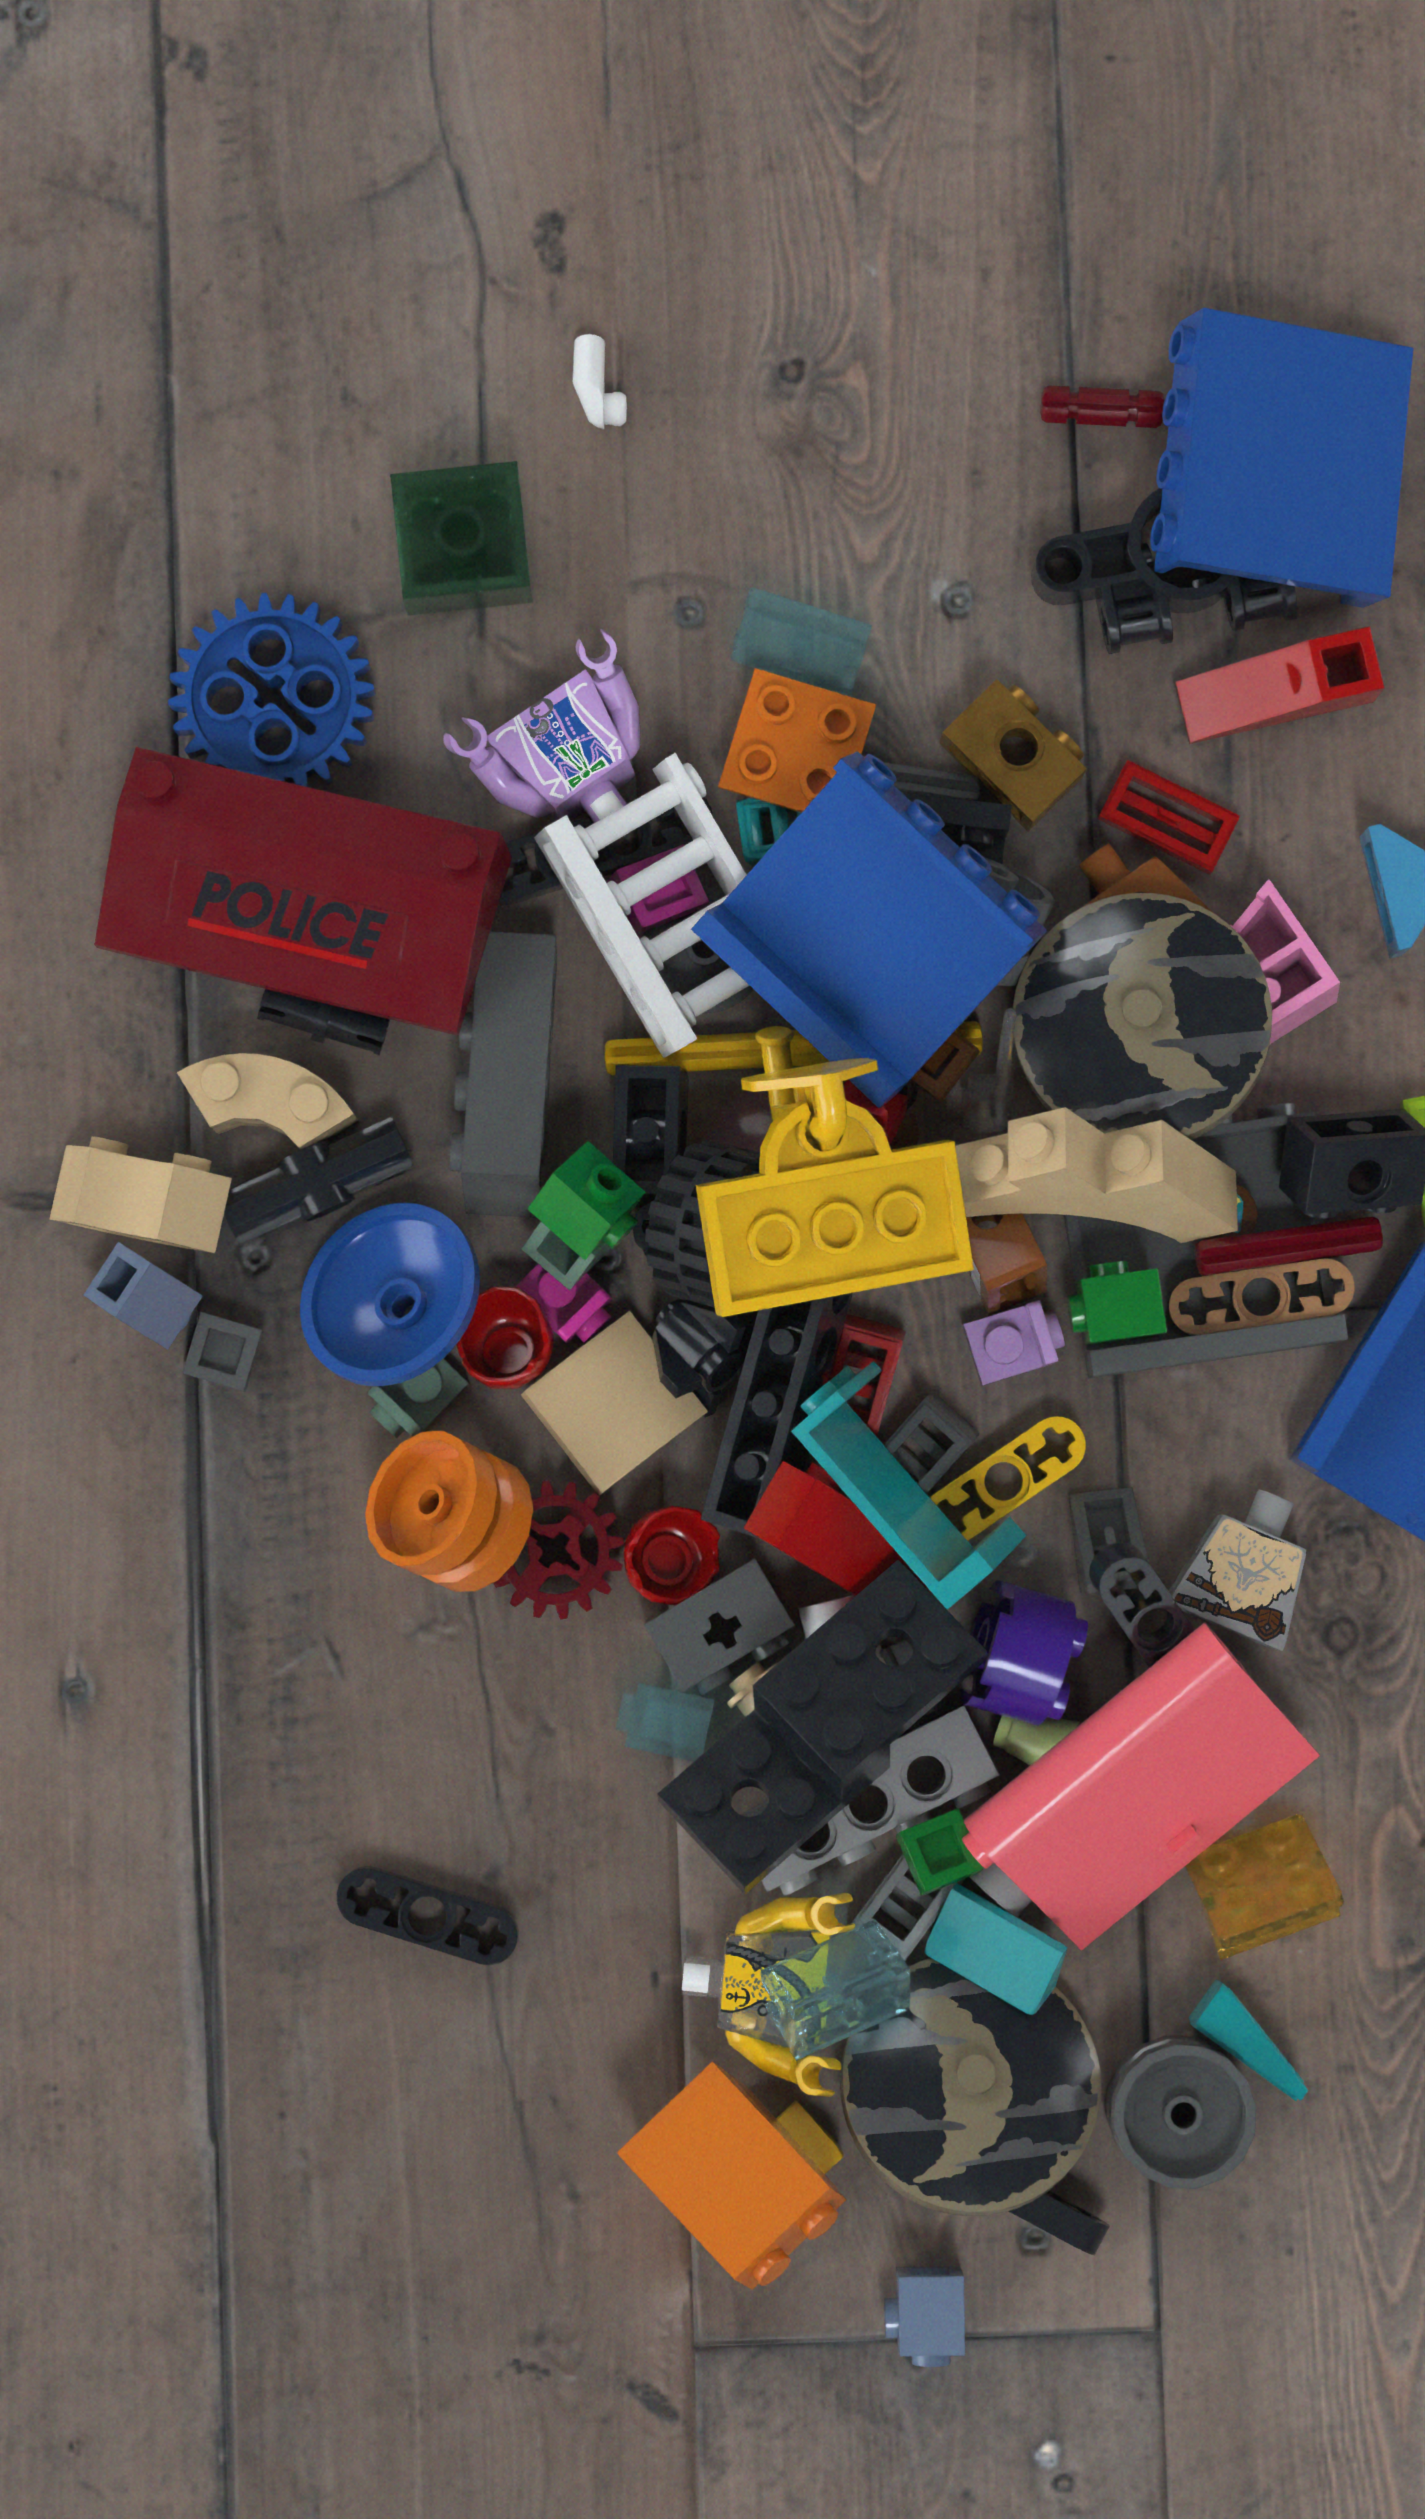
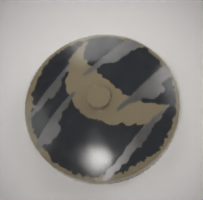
[1012,893,1272,1140]
[840,1958,1101,2216]

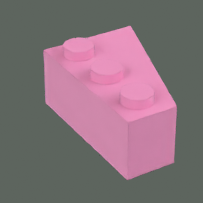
[1230,879,1340,1044]

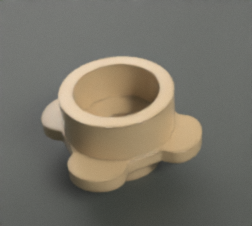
[727,1661,777,1717]

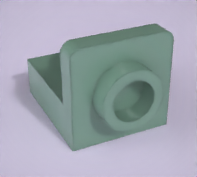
[367,1359,469,1438]

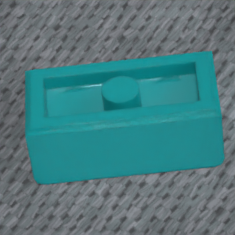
[924,1883,1068,2015]

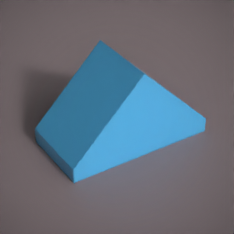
[1359,824,1425,959]

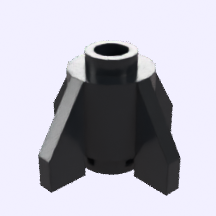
[652,1299,753,1418]

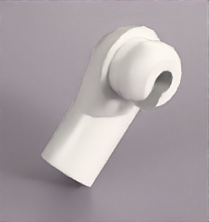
[573,334,627,429]

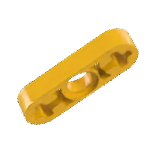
[930,1416,1086,1541]

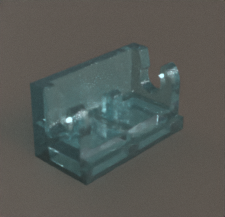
[731,587,872,697]
[761,1919,910,2061]

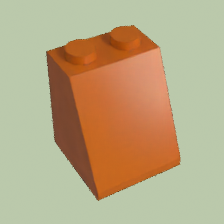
[617,2061,847,2290]

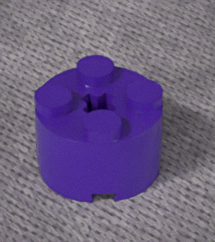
[960,1580,1088,1726]

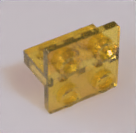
[1185,1814,1344,1960]

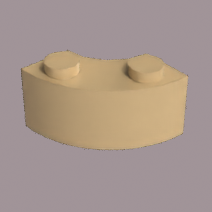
[177,1053,359,1150]
[49,1136,232,1253]

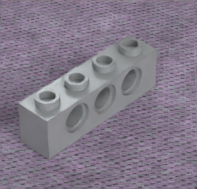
[740,1704,999,1896]

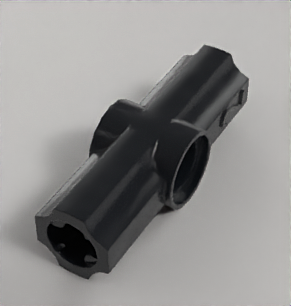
[224,1117,415,1246]

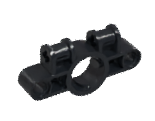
[1031,488,1297,654]

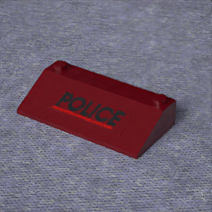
[94,747,512,1036]

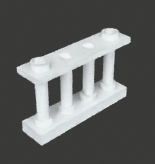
[534,753,750,1058]

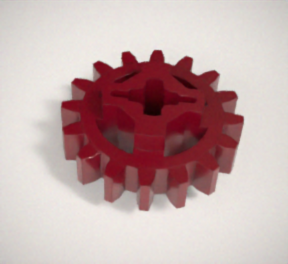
[493,1480,625,1620]

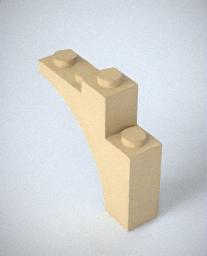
[955,1107,1238,1243]

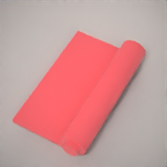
[962,1622,1320,1951]

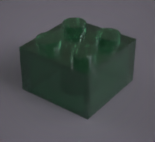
[390,461,533,616]

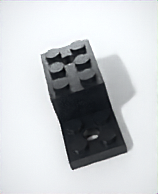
[657,1560,987,1895]

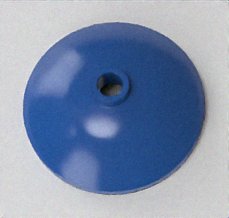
[300,1203,480,1386]

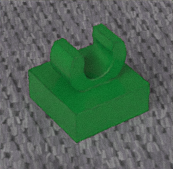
[896,1808,984,1896]

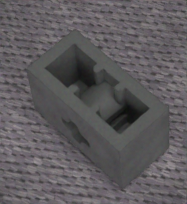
[644,1559,795,1695]

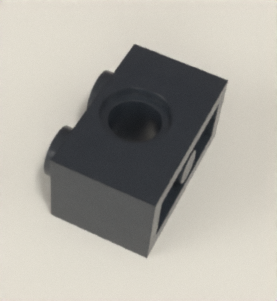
[613,1065,689,1202]
[1279,1109,1425,1218]

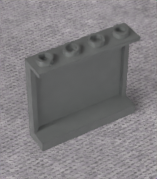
[1064,1103,1348,1379]

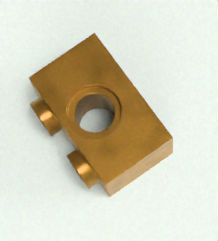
[939,679,1087,832]

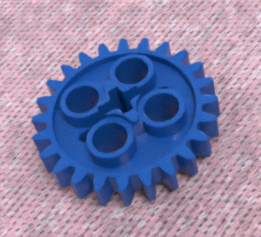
[168,593,376,787]

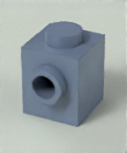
[83,1241,203,1350]
[884,2266,965,2367]

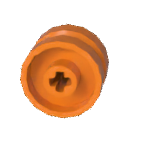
[365,1430,533,1592]

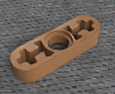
[1168,1259,1355,1335]

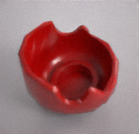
[456,1286,554,1389]
[623,1506,720,1606]

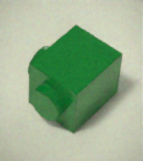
[527,1141,646,1261]
[1067,1261,1167,1345]

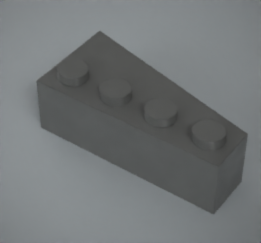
[450,931,557,1218]

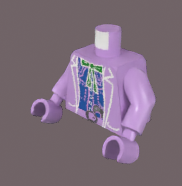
[444,629,640,823]

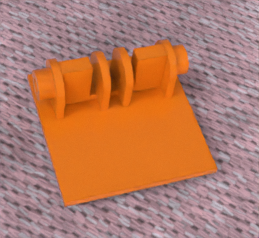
[718,668,876,813]

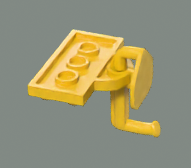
[696,1026,974,1317]

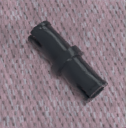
[257,989,391,1056]

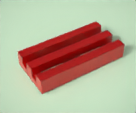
[1097,760,1240,875]

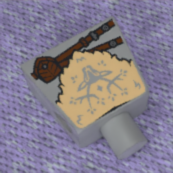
[1168,1489,1306,1651]

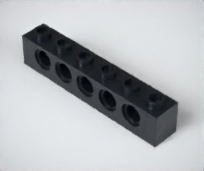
[701,1293,853,1538]

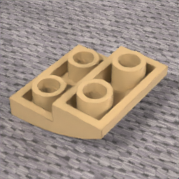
[521,1311,708,1496]

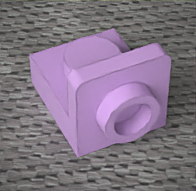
[962,1300,1065,1386]

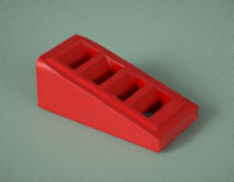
[829,1314,906,1437]

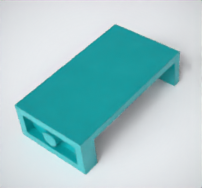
[791,1361,1027,1610]

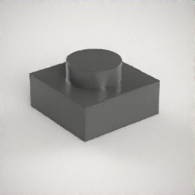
[182,1312,264,1392]

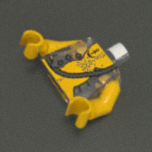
[681,1892,855,2097]

